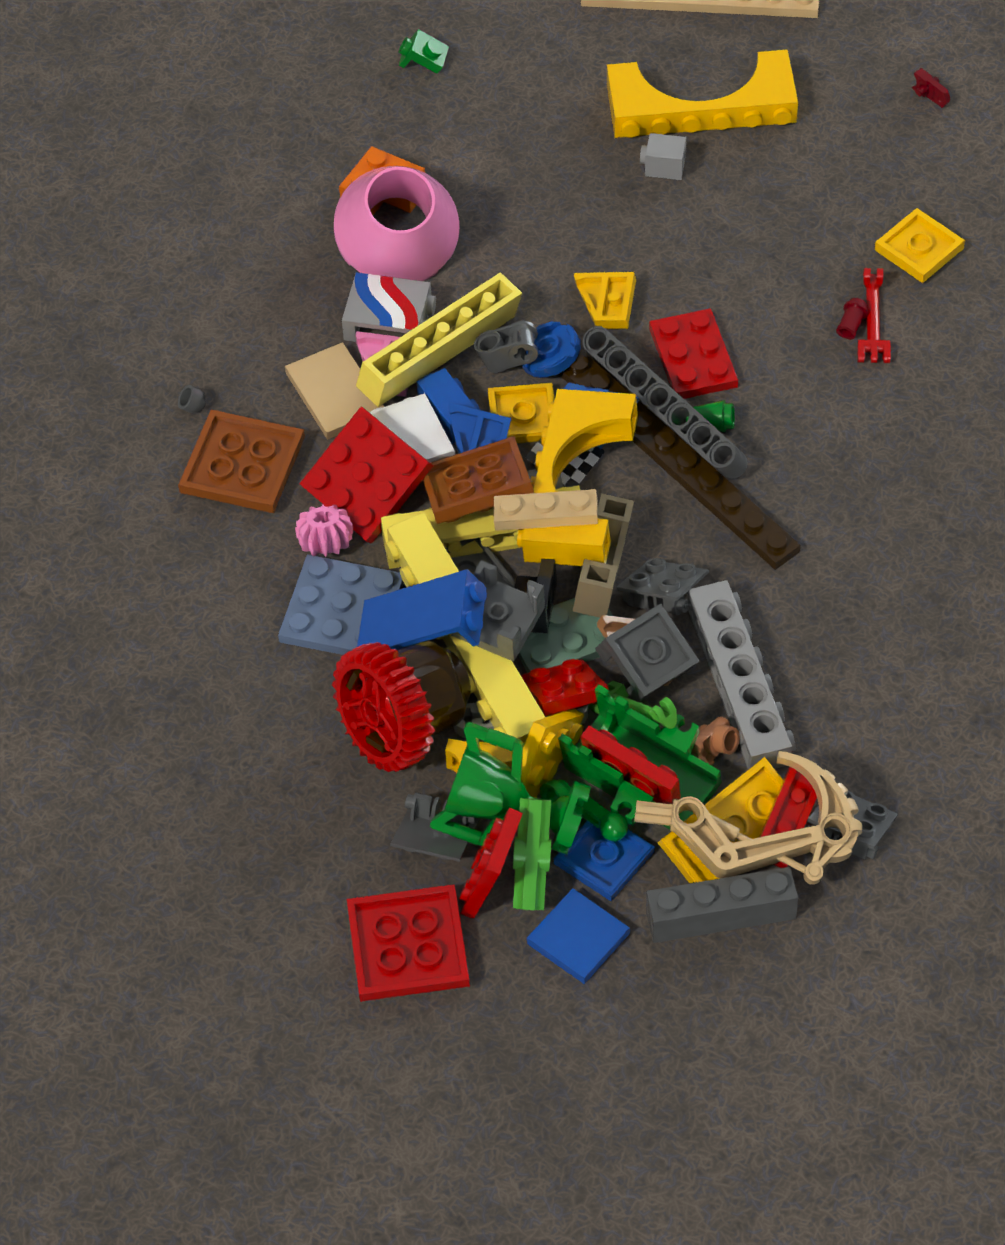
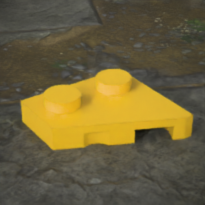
[574,272,636,329]

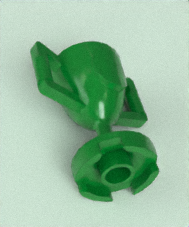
[430,722,591,855]

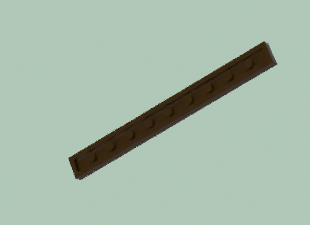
[558,349,801,570]

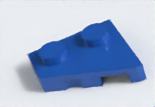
[448,402,511,454]

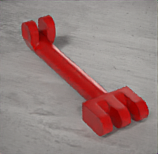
[857,268,891,363]

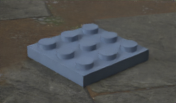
[278,554,404,655]

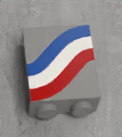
[342,272,436,342]

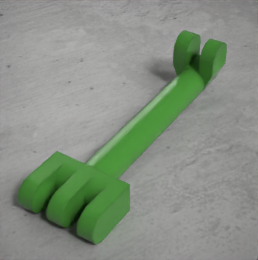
[588,681,677,729]

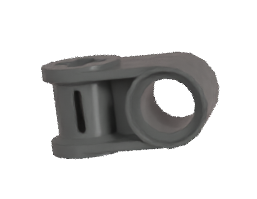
[474,321,538,373]

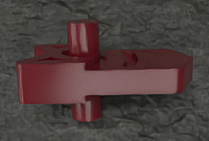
[912,68,950,108]

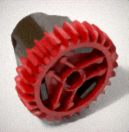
[332,641,471,772]

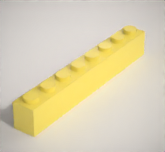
[385,512,546,747]

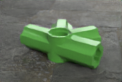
[513,798,551,910]

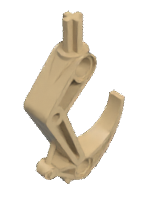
[634,751,862,884]

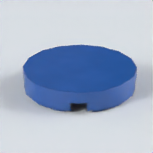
[521,322,581,378]

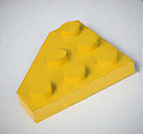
[521,709,584,798]

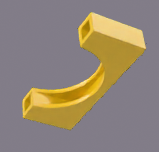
[607,50,798,138]
[517,389,638,566]

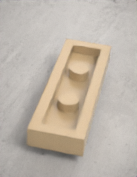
[494,489,598,531]

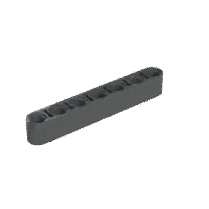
[582,326,748,479]

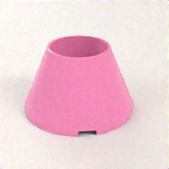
[334,166,460,281]

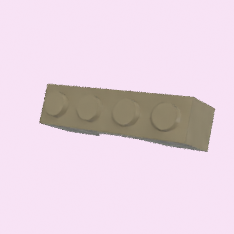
[573,493,634,618]

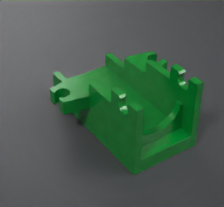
[558,684,722,830]

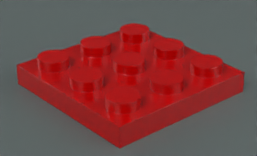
[299,406,434,544]
[346,884,470,1002]

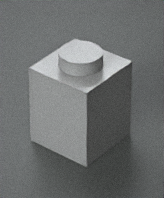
[640,133,686,180]

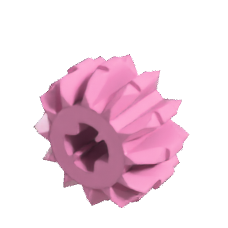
[295,504,353,557]

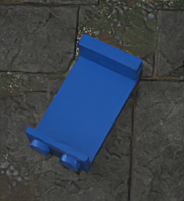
[357,569,487,650]

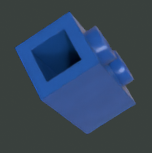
[417,368,480,444]

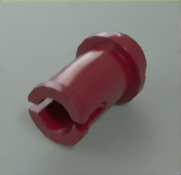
[836,298,868,340]

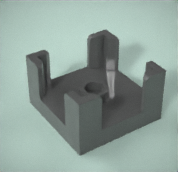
[451,560,545,662]
[595,603,699,702]

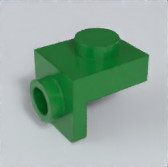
[398,29,449,73]

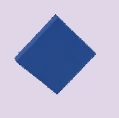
[554,820,655,901]
[527,888,630,984]

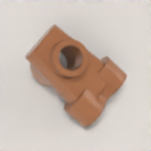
[691,717,740,766]

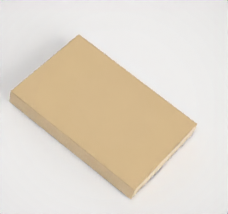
[285,342,384,440]

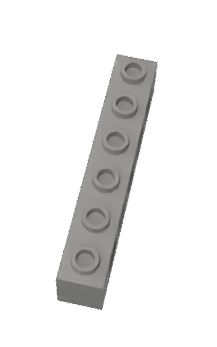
[688,580,796,769]

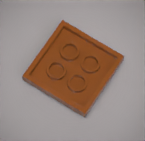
[178,410,305,513]
[423,436,534,524]

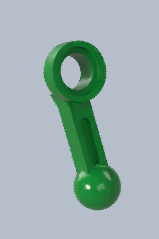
[540,779,628,841]

